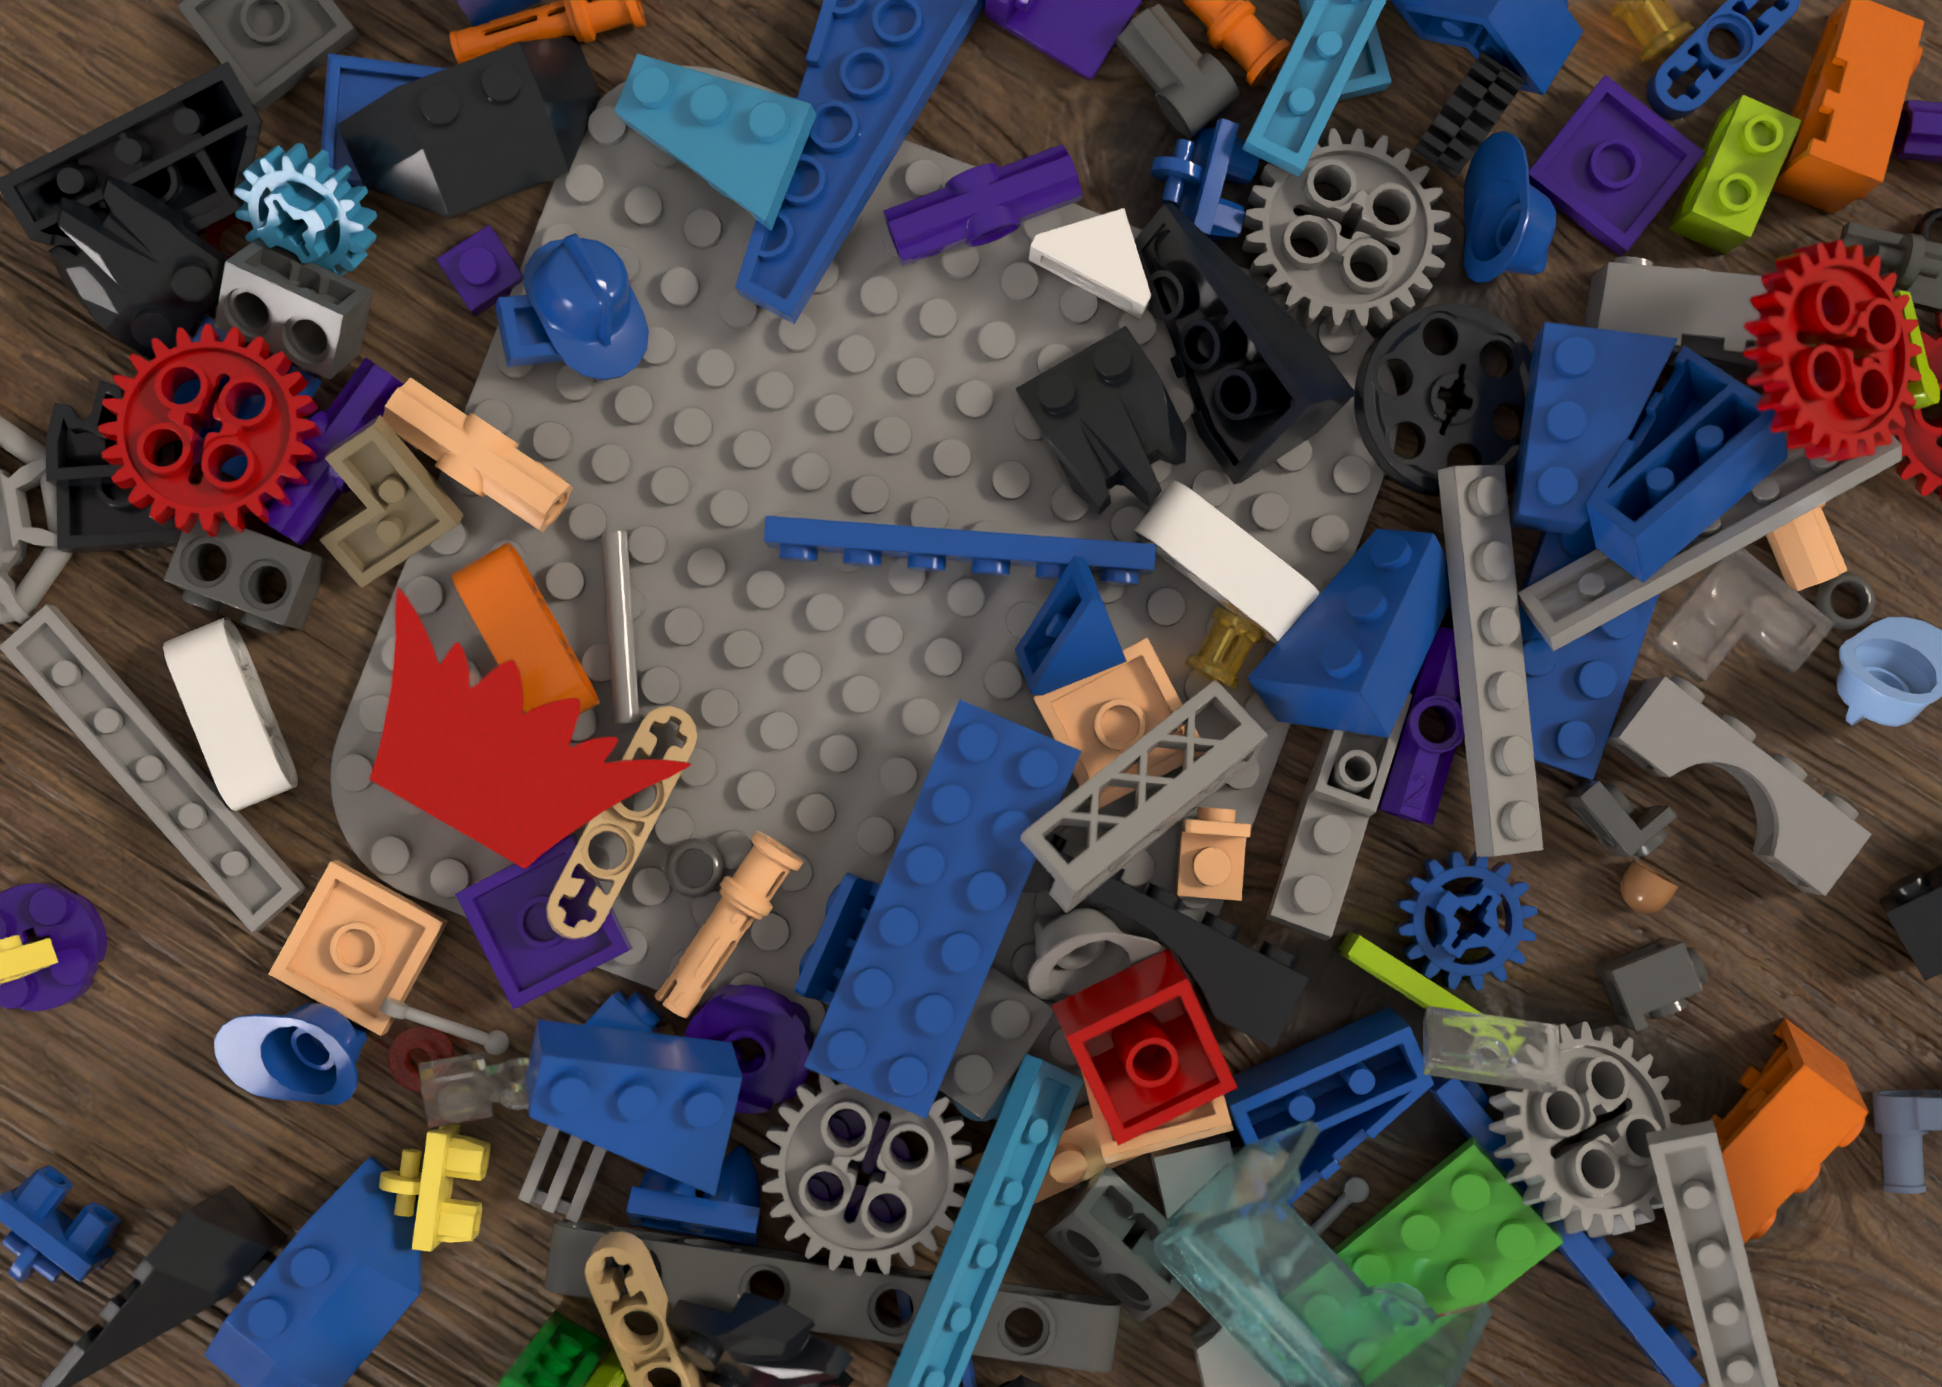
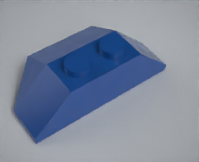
[204,1155,422,1387]

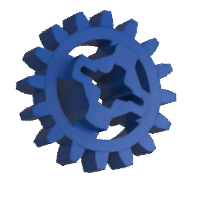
[1393,850,1538,990]

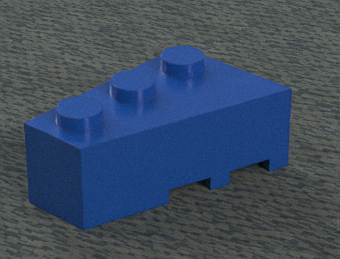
[1510,322,1678,535]
[1586,345,1788,583]
[1247,529,1451,738]
[1224,1006,1434,1222]
[525,1020,742,1196]

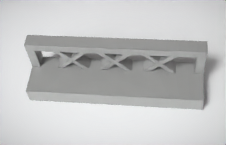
[1020,679,1269,913]

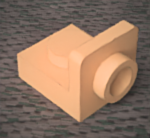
[1175,807,1251,901]

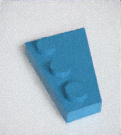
[614,54,817,231]

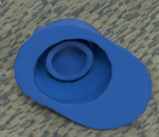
[1463,131,1556,283]
[523,233,649,380]
[214,1003,367,1105]

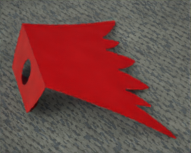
[369,588,691,869]

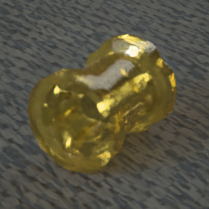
[1610,0,1694,63]
[1185,607,1266,691]

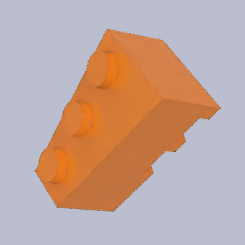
[1772,0,1925,214]
[1709,1018,1869,1244]

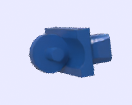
[1150,118,1260,241]
[0,1165,121,1283]

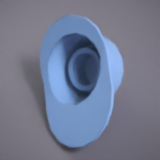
[1837,617,1942,727]

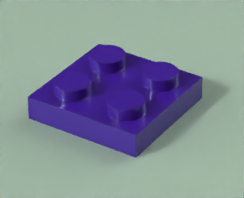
[1529,75,1705,257]
[455,834,633,1010]

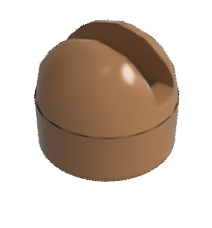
[1620,859,1679,914]

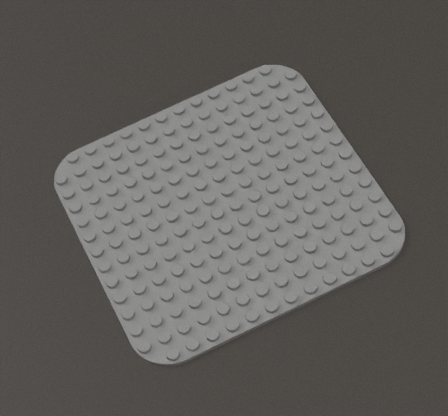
[330,66,1399,1121]

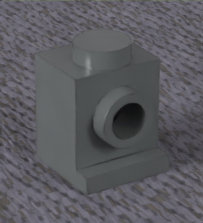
[1594,938,1707,1032]

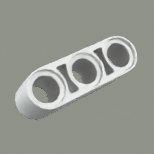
[1133,480,1320,644]
[163,617,298,811]

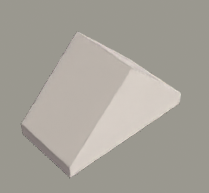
[1029,208,1151,319]

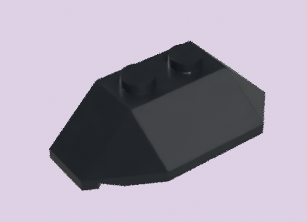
[337,36,601,219]
[0,62,263,246]

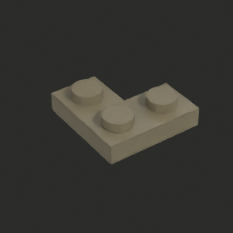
[319,415,464,588]

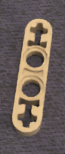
[546,706,697,940]
[585,1231,704,1387]

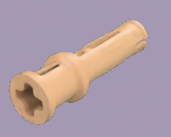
[654,830,804,1019]

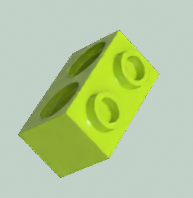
[1669,95,1802,255]

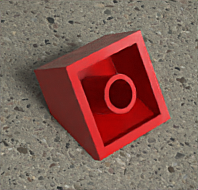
[1051,948,1237,1146]

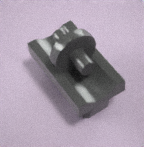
[1840,222,1942,314]

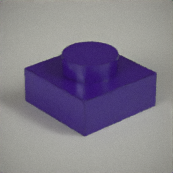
[436,225,524,316]

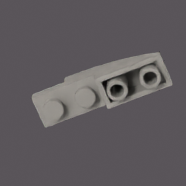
[1265,693,1413,941]

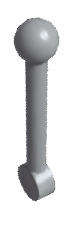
[380,997,509,1055]
[1268,1175,1370,1280]

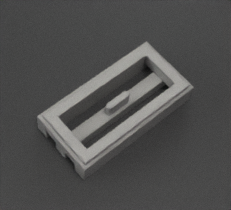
[518,1125,608,1223]

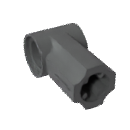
[1116,3,1240,138]

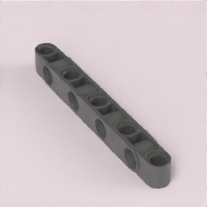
[544,1220,1121,1372]

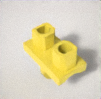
[379,1122,491,1252]

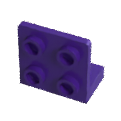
[985,0,1143,81]

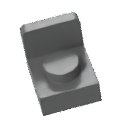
[1562,781,1677,858]

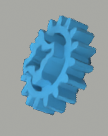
[235,143,377,276]

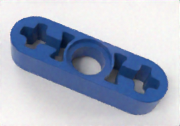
[1646,0,1801,120]

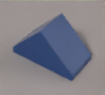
[1015,556,1127,696]

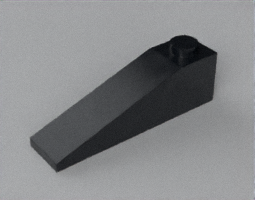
[1134,203,1356,484]
[40,1185,288,1387]

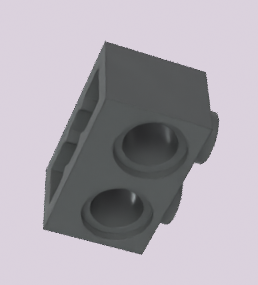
[214,238,373,380]
[164,519,330,635]
[1043,1166,1205,1322]

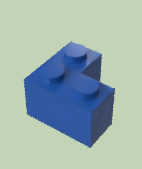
[1391,0,1583,95]

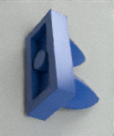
[627,1146,761,1247]

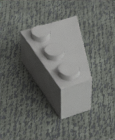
[1583,256,1812,379]

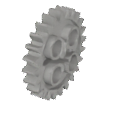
[1242,128,1451,335]
[1489,1022,1682,1238]
[761,1073,973,1276]

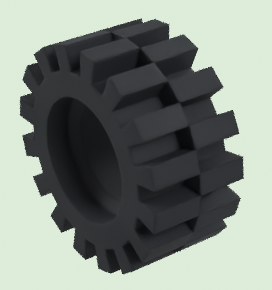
[1413,52,1525,179]

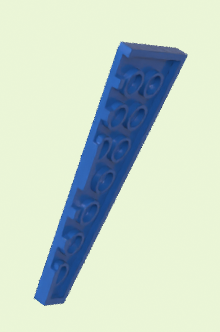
[735,0,985,324]

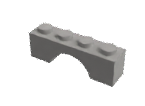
[1607,675,1872,896]
[1150,1133,1293,1387]

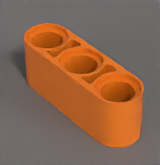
[451,542,600,715]

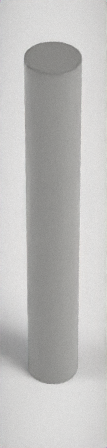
[601,531,640,724]

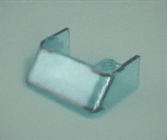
[1153,1120,1493,1387]

